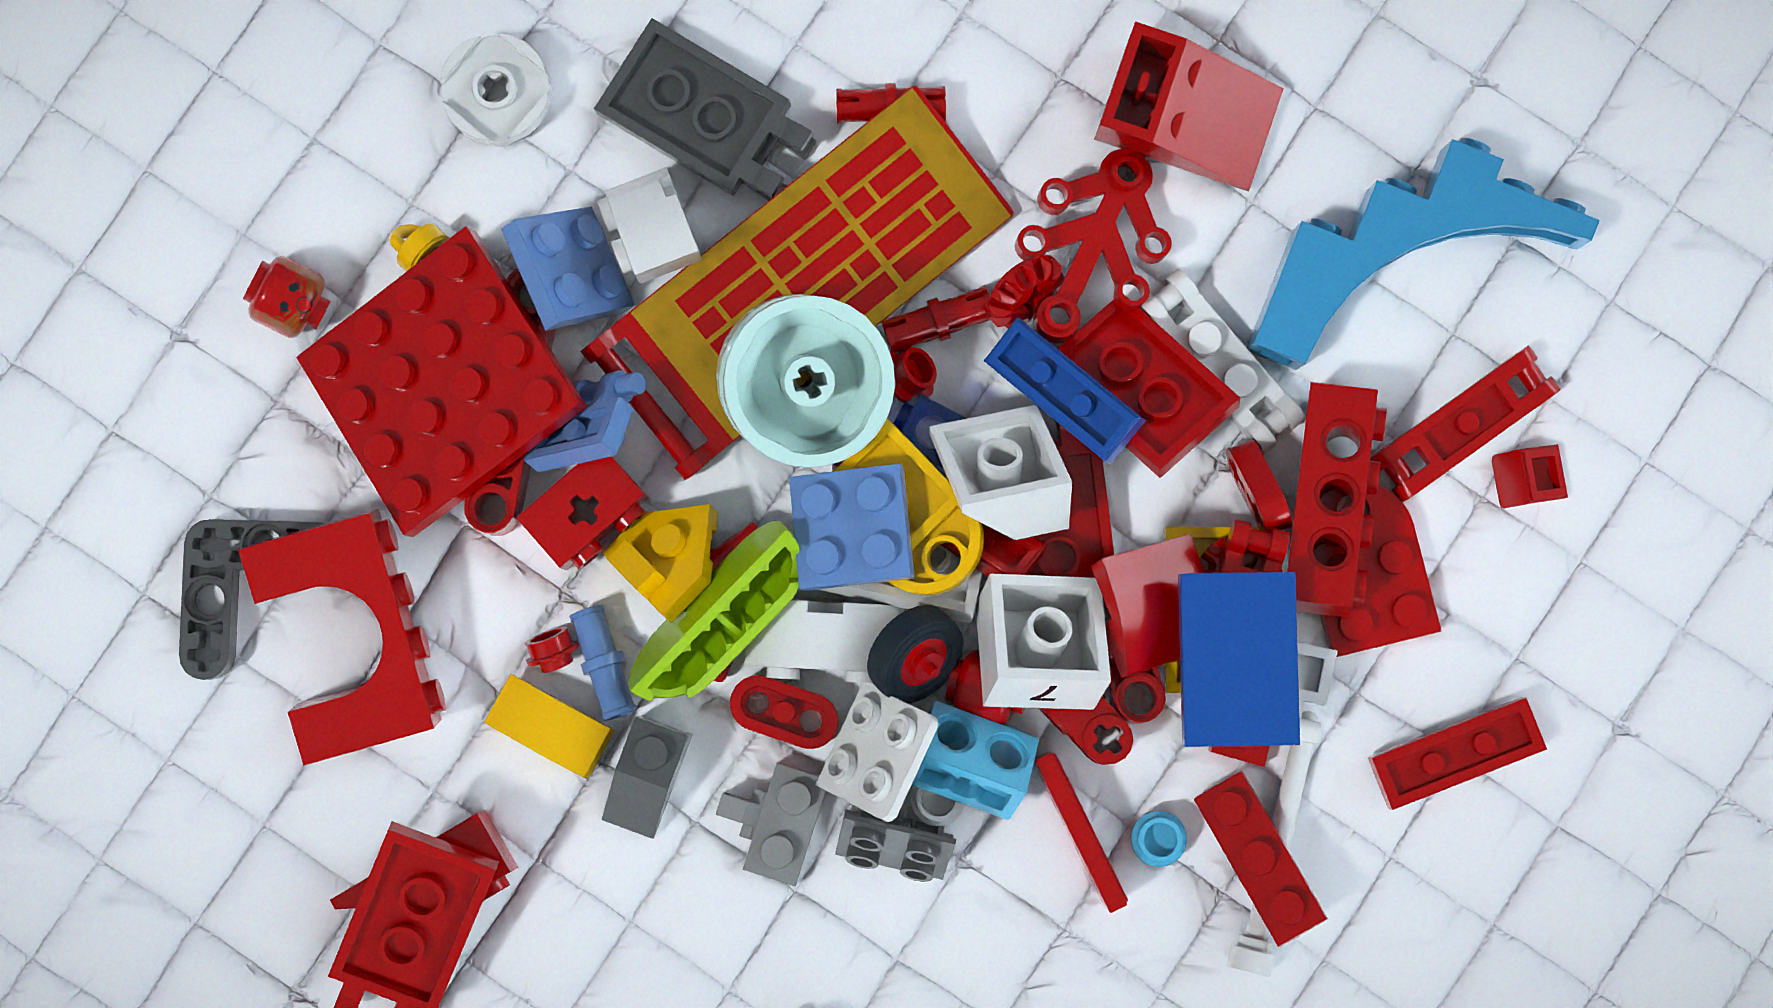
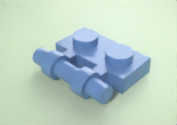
[524,370,646,473]

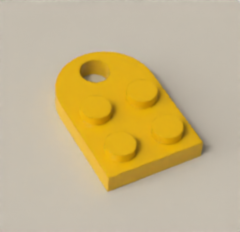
[835,419,984,596]

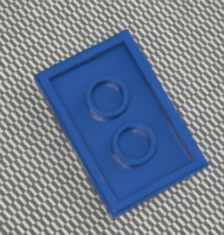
[1178,572,1300,747]

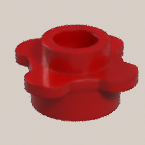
[889,347,937,403]

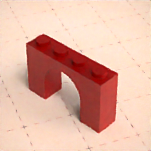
[238,508,446,766]

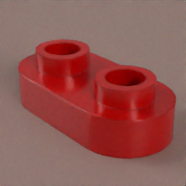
[730,675,838,749]

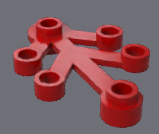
[1014,149,1172,343]

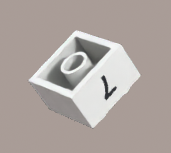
[976,574,1111,710]

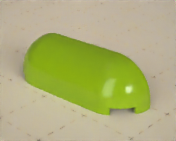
[628,521,800,701]

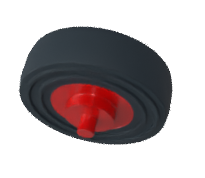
[867,605,964,704]

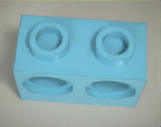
[911,700,1039,820]

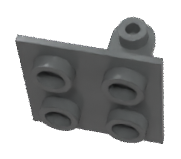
[835,807,957,882]

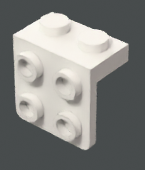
[816,683,938,822]

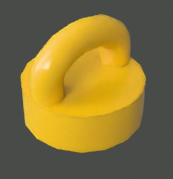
[389,223,449,272]

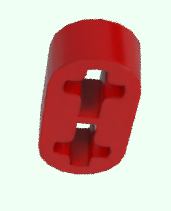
[1226,439,1292,533]

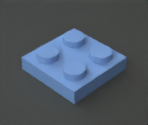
[501,206,635,331]
[789,463,915,591]

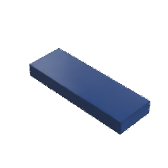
[983,317,1146,464]

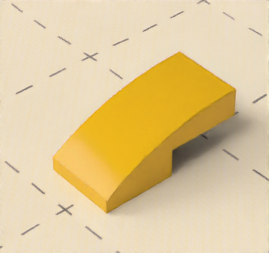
[484,674,615,779]

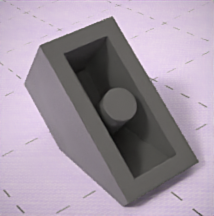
[601,715,693,839]

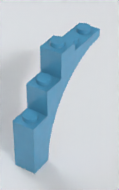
[1247,138,1600,370]

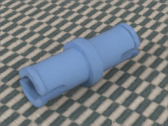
[569,605,637,721]

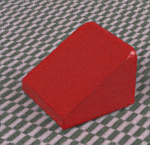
[1491,444,1568,509]

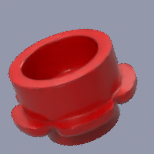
[525,627,579,673]

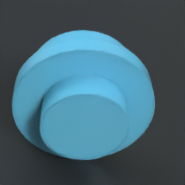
[1131,811,1187,867]

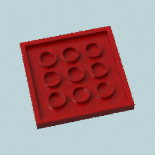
[296,226,587,537]

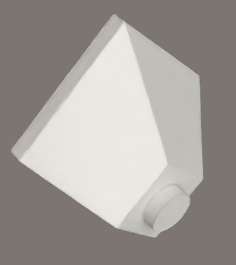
[930,405,1072,540]

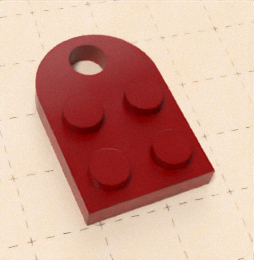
[1313,486,1442,657]

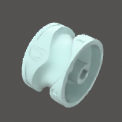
[716,294,895,468]

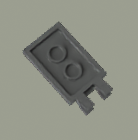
[594,18,816,201]

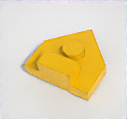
[602,504,719,623]

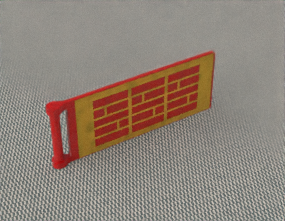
[580,86,1014,481]

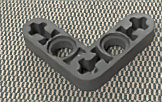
[179,519,325,680]

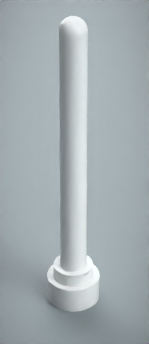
[1226,711,1319,977]

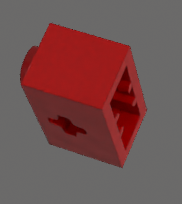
[516,456,649,570]

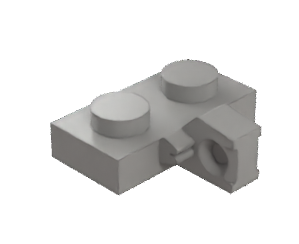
[716,762,826,887]

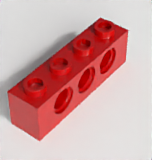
[1287,382,1387,618]

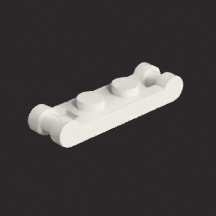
[1140,269,1306,454]

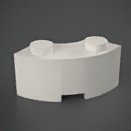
[597,167,702,284]
[744,600,905,683]

